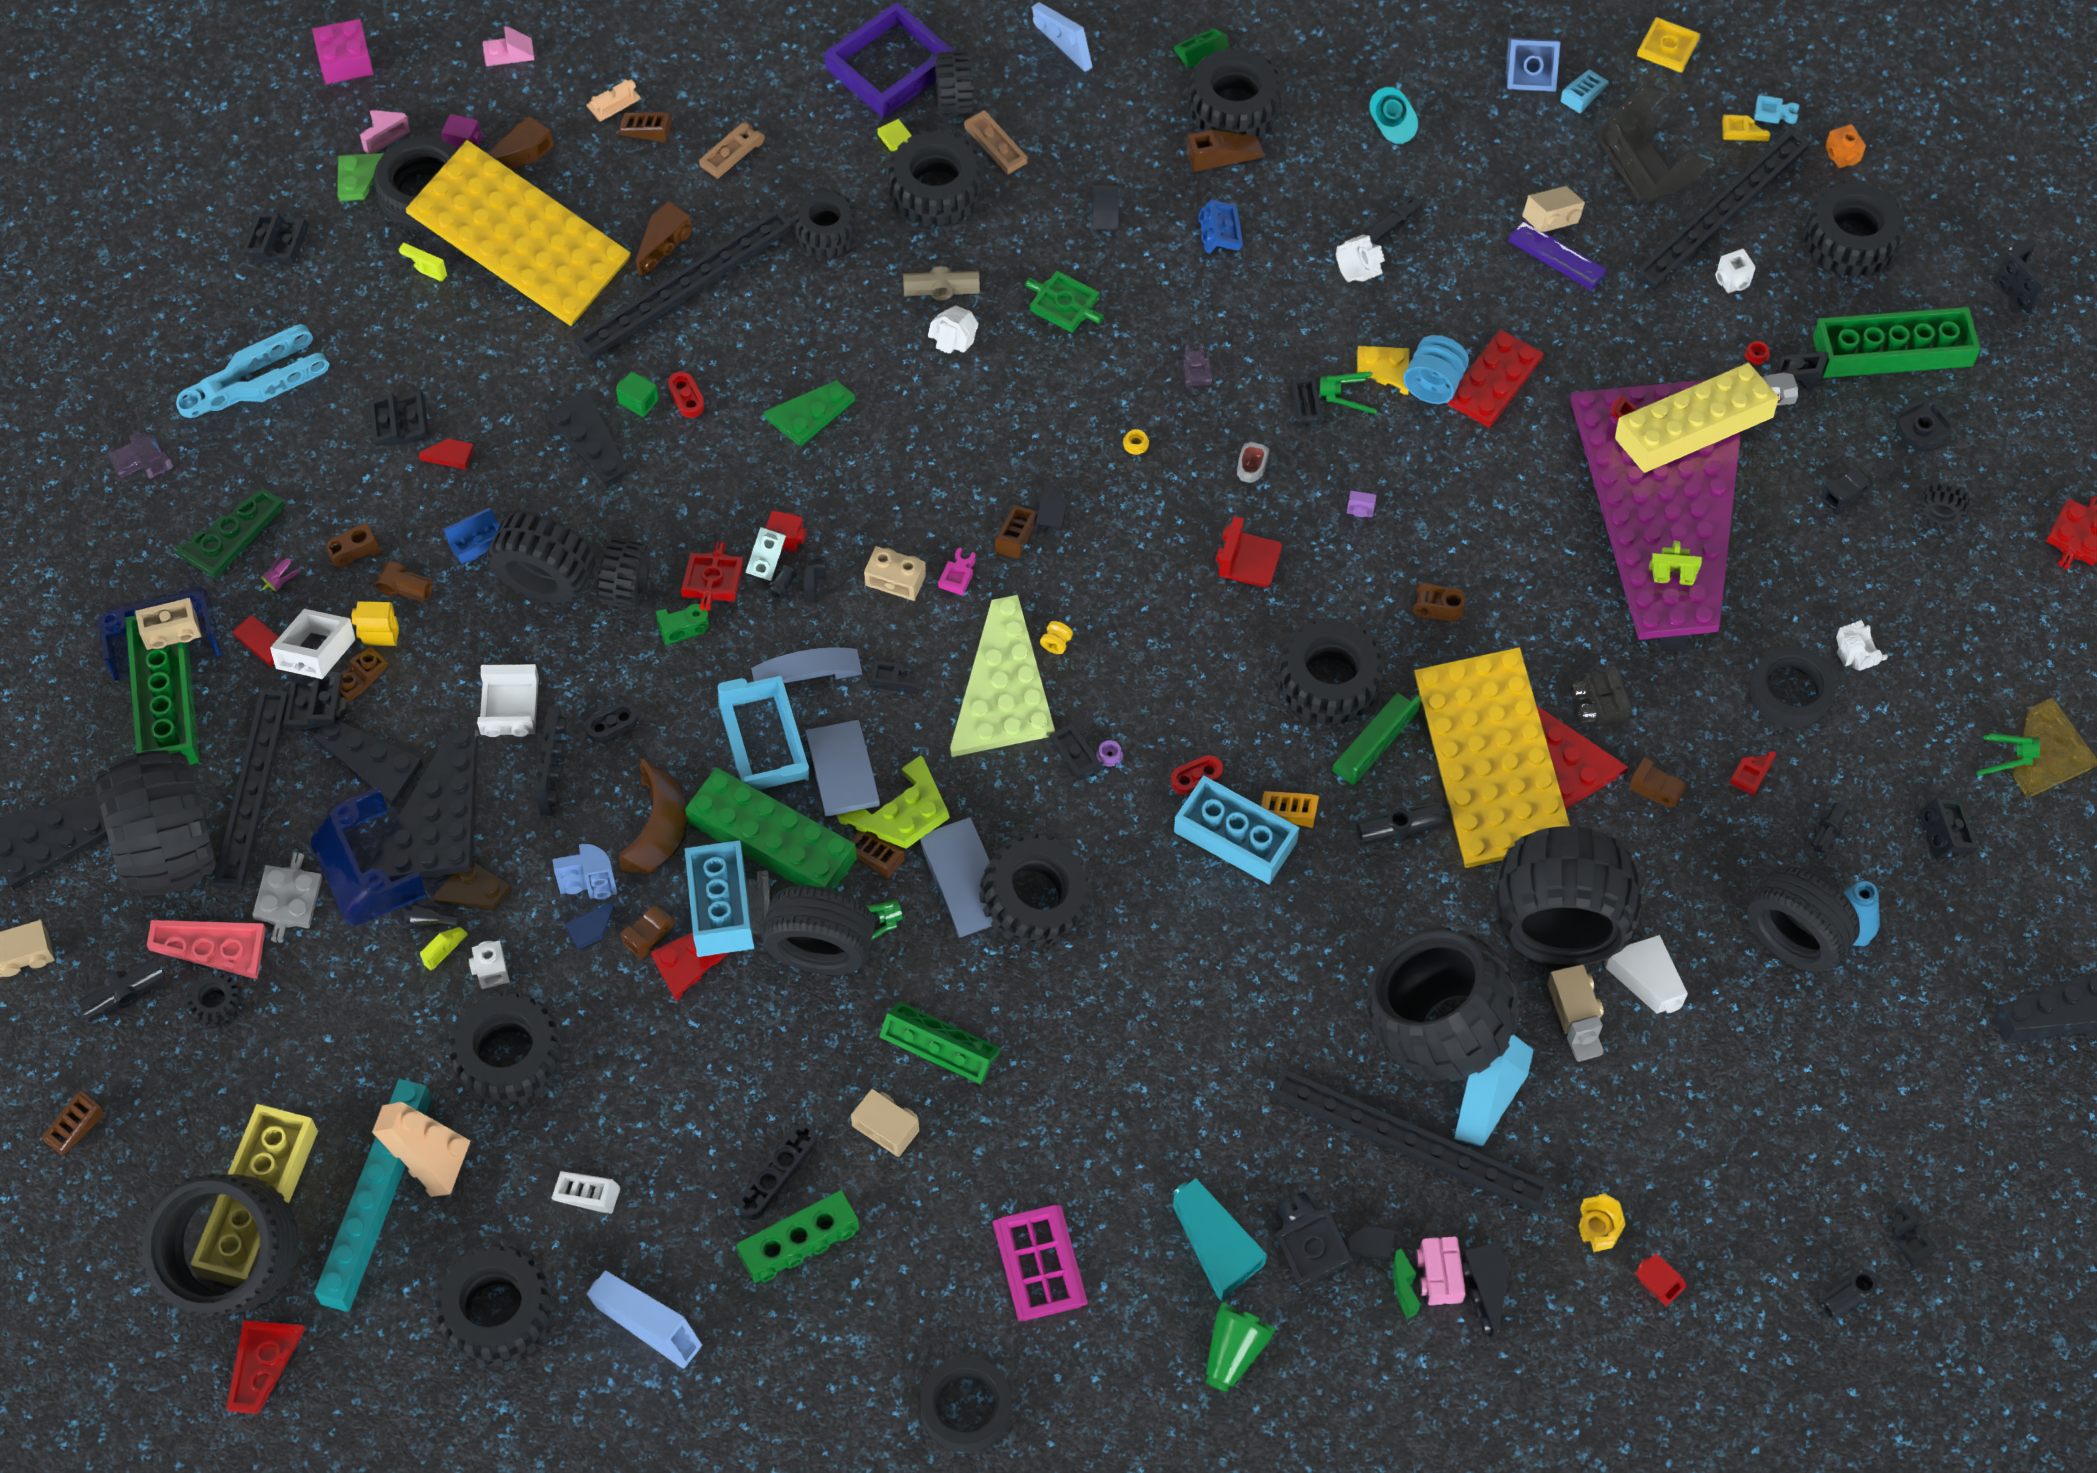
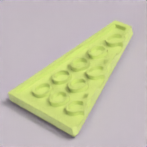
[950,595,1055,757]

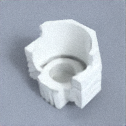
[1336,235,1385,282]
[928,306,978,353]
[1836,620,1888,671]

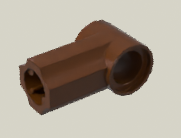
[375,561,433,602]

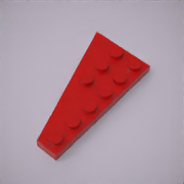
[1536,705,1629,809]

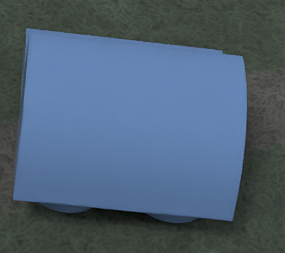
[552,844,617,899]

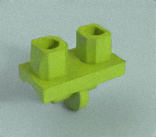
[1649,540,1702,585]

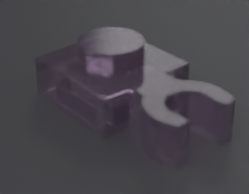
[1183,344,1212,386]

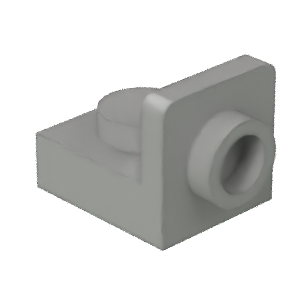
[1567,1016,1604,1062]

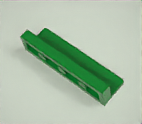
[1332,692,1421,786]

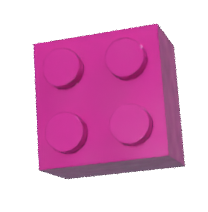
[312,19,373,84]

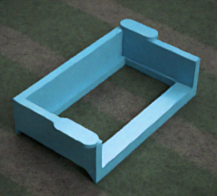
[718,676,809,790]

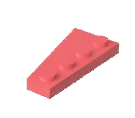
[147,920,266,980]

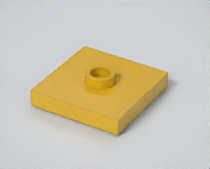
[1637,17,1701,73]

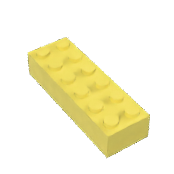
[1615,363,1779,473]
[190,1104,318,1287]

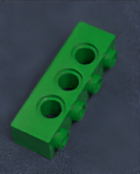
[736,1190,859,1284]

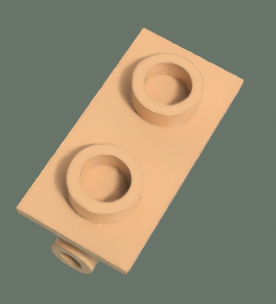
[587,79,641,121]

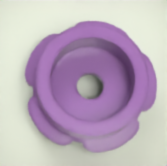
[1096,740,1123,766]

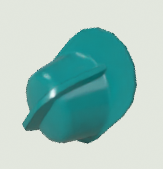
[1370,87,1418,143]

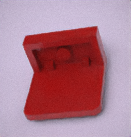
[1216,516,1282,588]

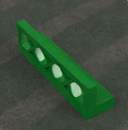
[879,1001,1001,1084]

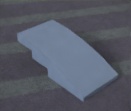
[805,720,880,817]
[919,817,993,938]

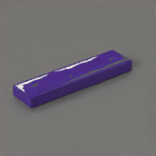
[1509,220,1607,291]

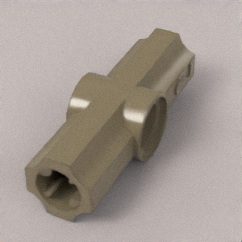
[903,266,980,300]

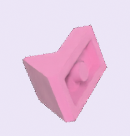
[483,26,534,66]
[360,110,410,154]

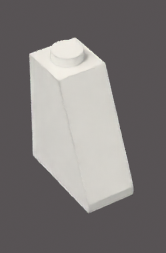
[1604,935,1688,1013]

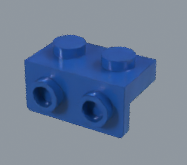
[443,508,500,564]

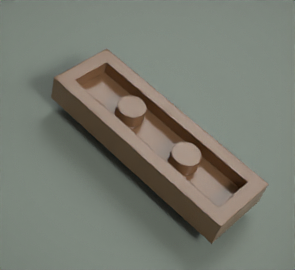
[965,110,1027,175]

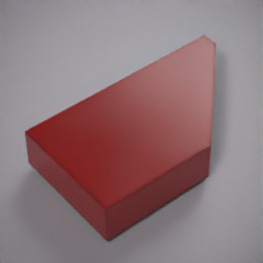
[419,439,474,470]
[1729,751,1777,795]

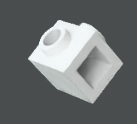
[1716,249,1756,293]
[469,941,510,989]

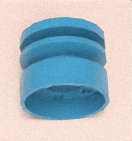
[1403,335,1469,404]

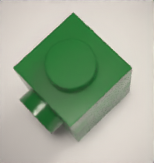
[616,371,659,418]

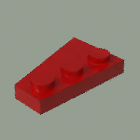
[650,932,729,1002]
[226,1321,305,1414]

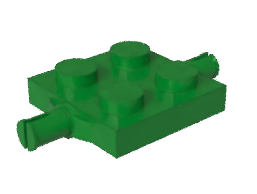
[1026,271,1104,333]

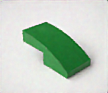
[1393,1249,1420,1319]

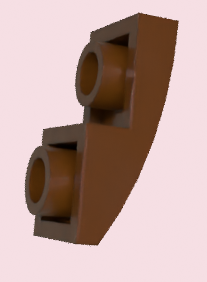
[339,646,388,704]

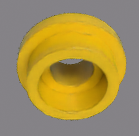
[1123,429,1149,455]

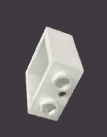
[270,609,356,679]

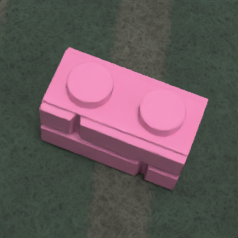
[1416,1237,1465,1305]

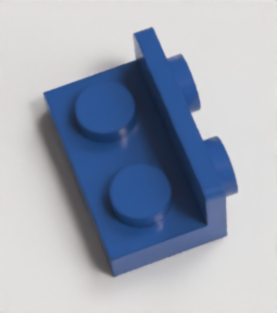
[1198,199,1243,254]

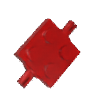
[2046,496,2097,569]
[681,541,743,611]

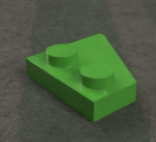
[338,153,384,201]

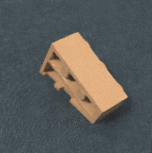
[372,1102,470,1197]

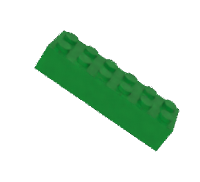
[1812,307,1980,378]
[126,615,199,764]
[685,767,857,890]

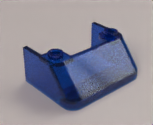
[98,587,221,681]
[311,787,427,925]

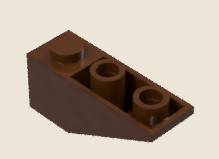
[487,116,553,170]
[1186,130,1264,172]
[636,201,692,277]

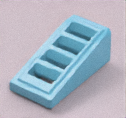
[1560,70,1609,114]

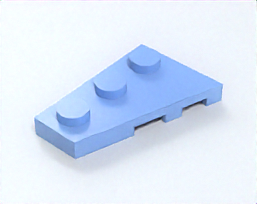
[1032,2,1092,72]

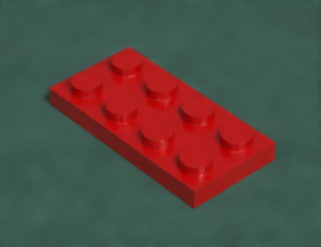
[1446,329,1544,428]

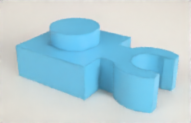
[1754,95,1799,124]

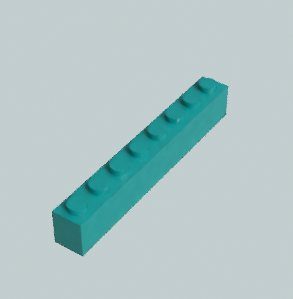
[314,1079,432,1312]

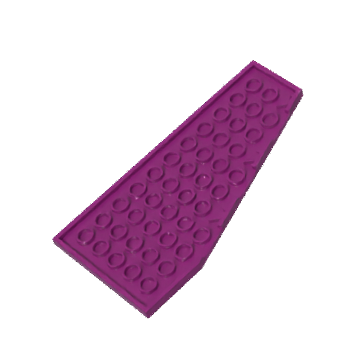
[1570,380,1740,640]

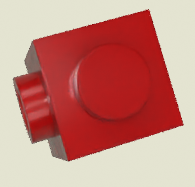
[766,510,807,553]
[1635,1253,1687,1307]

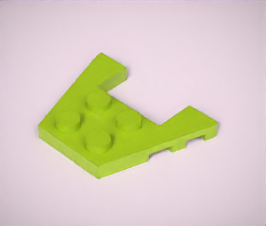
[836,755,950,849]

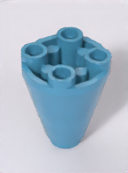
[1842,881,1880,946]

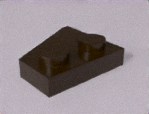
[433,862,512,911]

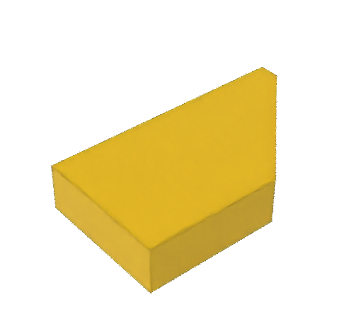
[1722,115,1770,141]

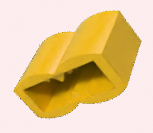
[352,602,399,646]

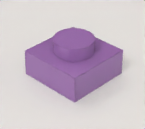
[1347,491,1377,518]

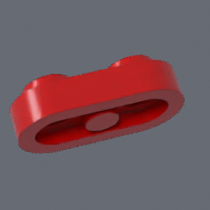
[668,372,704,418]
[1171,755,1223,795]

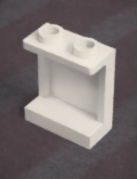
[477,664,539,737]

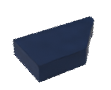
[565,902,615,950]

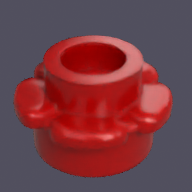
[1745,341,1770,365]

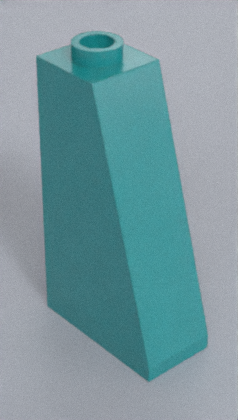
[1173,1178,1267,1301]

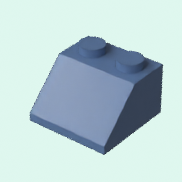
[1507,38,1560,91]

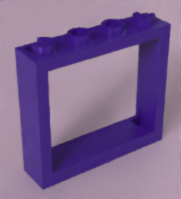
[825,2,954,119]

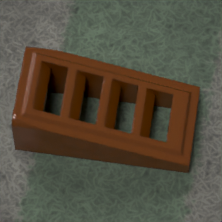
[618,112,672,143]
[995,505,1038,559]
[850,831,905,880]
[41,1091,105,1157]

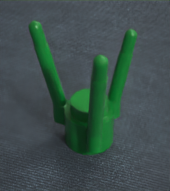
[1320,372,1377,414]
[1976,733,2040,776]
[865,899,902,940]

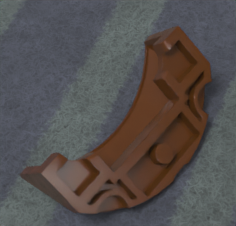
[618,759,688,875]

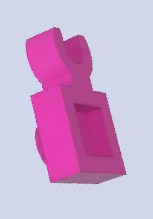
[938,548,975,596]

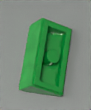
[1174,28,1229,68]

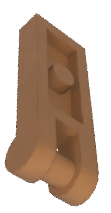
[699,122,765,179]

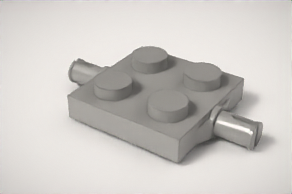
[253,852,322,943]

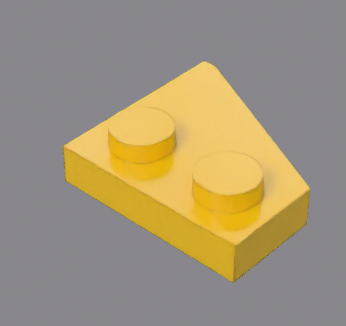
[1357,346,1409,395]

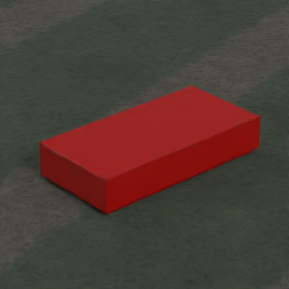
[232,615,279,667]

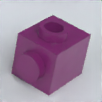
[441,114,483,150]

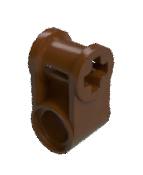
[1413,583,1466,622]

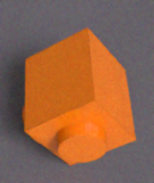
[1825,124,1866,168]

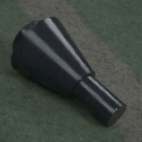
[404,902,458,930]

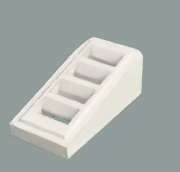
[552,1171,620,1214]

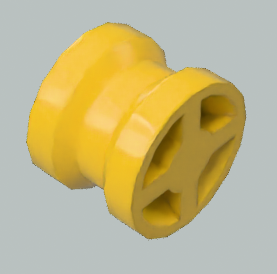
[1040,621,1073,654]

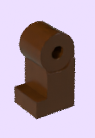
[326,522,382,567]
[1629,757,1686,808]
[621,904,676,960]

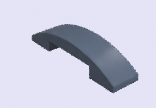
[751,647,862,683]

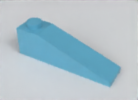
[1454,1035,1533,1148]

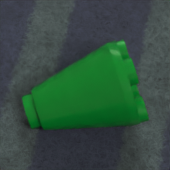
[1205,1303,1276,1393]

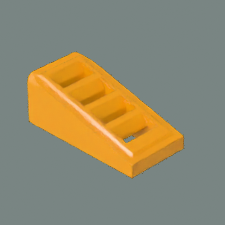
[1261,791,1319,828]

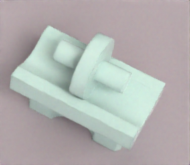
[746,527,786,581]

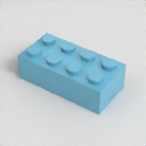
[1174,775,1299,885]
[685,840,754,957]

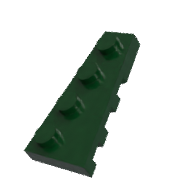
[173,488,285,580]

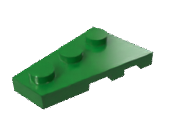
[764,380,855,447]

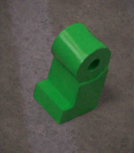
[656,604,709,646]

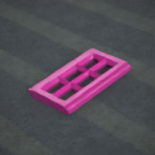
[993,1205,1088,1321]

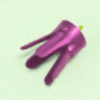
[261,553,300,592]

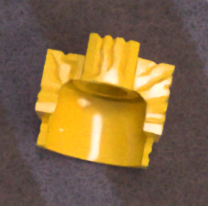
[1579,1193,1626,1252]

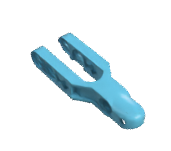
[176,324,329,418]

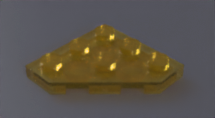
[2013,698,2097,798]

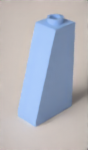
[587,1271,702,1369]

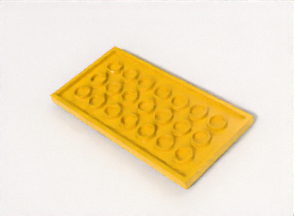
[406,140,631,327]
[1414,647,1570,868]

